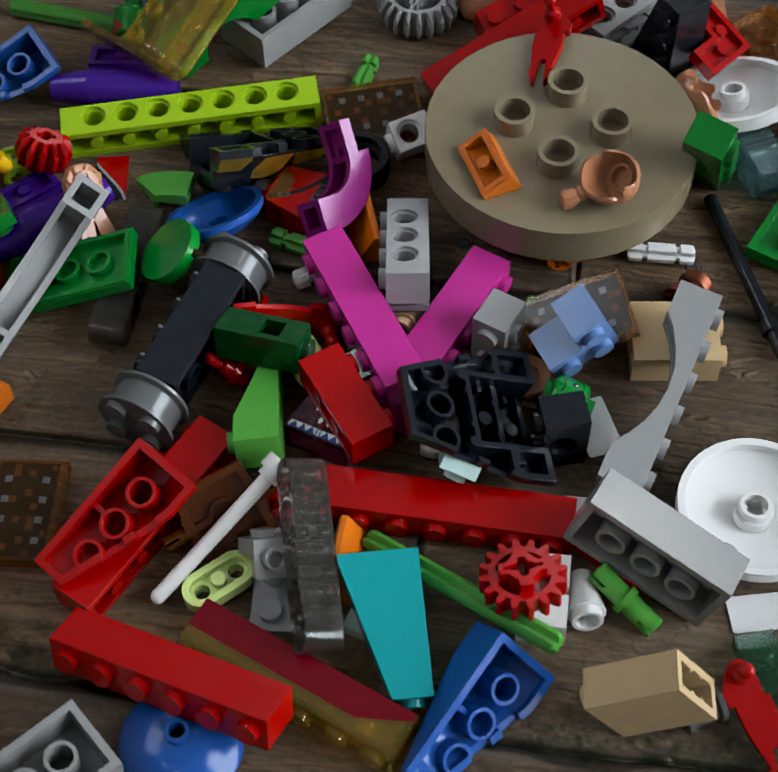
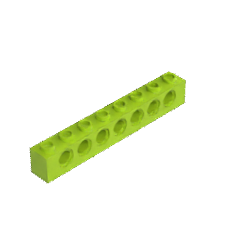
[59,76,322,159]

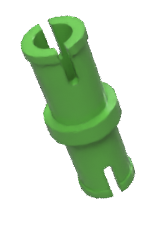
[587,562,663,638]

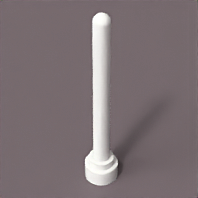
[150,451,294,604]

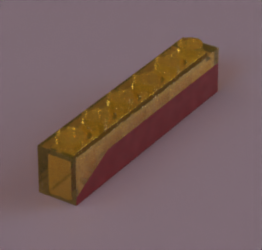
[179,598,418,772]

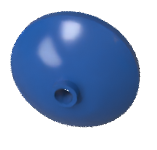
[165,185,264,244]
[118,702,244,772]

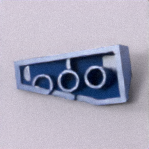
[0,24,61,102]
[400,621,555,772]

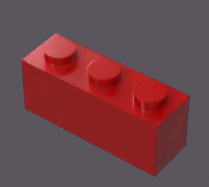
[298,343,396,465]

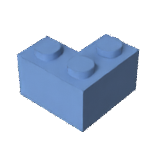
[528,283,620,377]

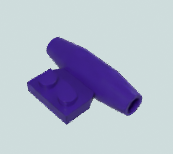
[49,45,181,106]
[0,171,115,262]

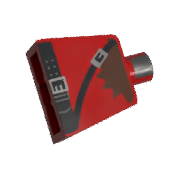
[254,166,329,236]

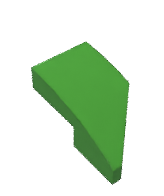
[136,171,196,208]

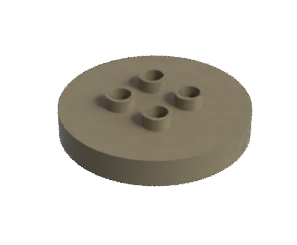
[425,33,697,261]

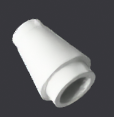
[567,569,607,631]

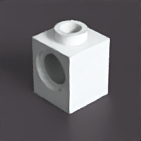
[383,109,426,161]

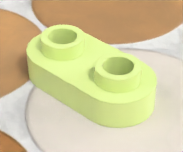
[181,550,254,613]

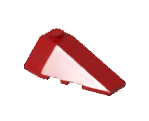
[34,438,198,587]

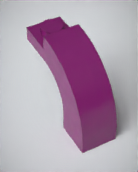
[297,118,372,238]

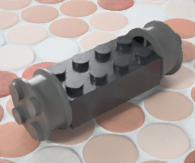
[99,232,274,451]

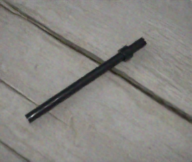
[704,194,778,359]

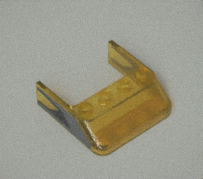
[81,0,238,81]

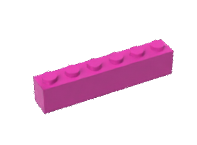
[301,225,422,410]
[377,245,513,434]

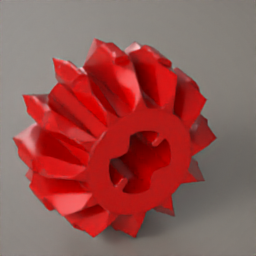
[14,125,73,176]

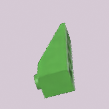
[226,366,285,469]

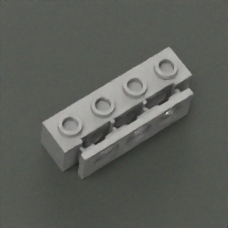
[580,0,658,47]
[378,198,430,311]

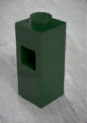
[213,306,315,374]

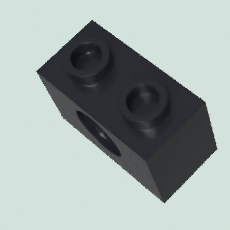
[528,391,592,467]

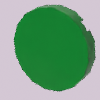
[141,218,200,285]

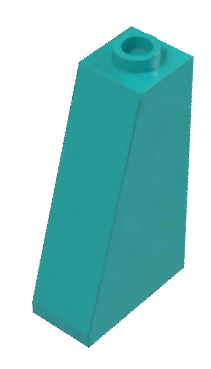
[336,547,434,710]

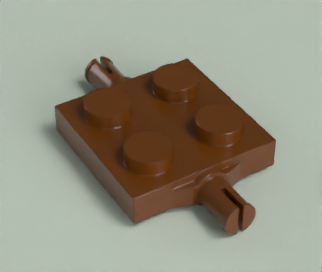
[162,458,286,563]

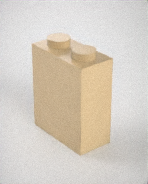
[625,301,727,381]
[580,649,717,737]

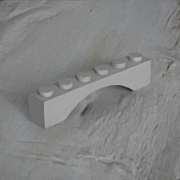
[0,173,110,358]
[594,279,725,492]

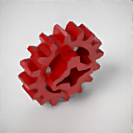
[478,539,568,621]

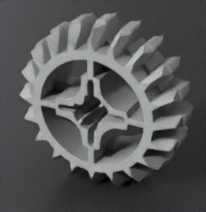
[377,0,459,40]

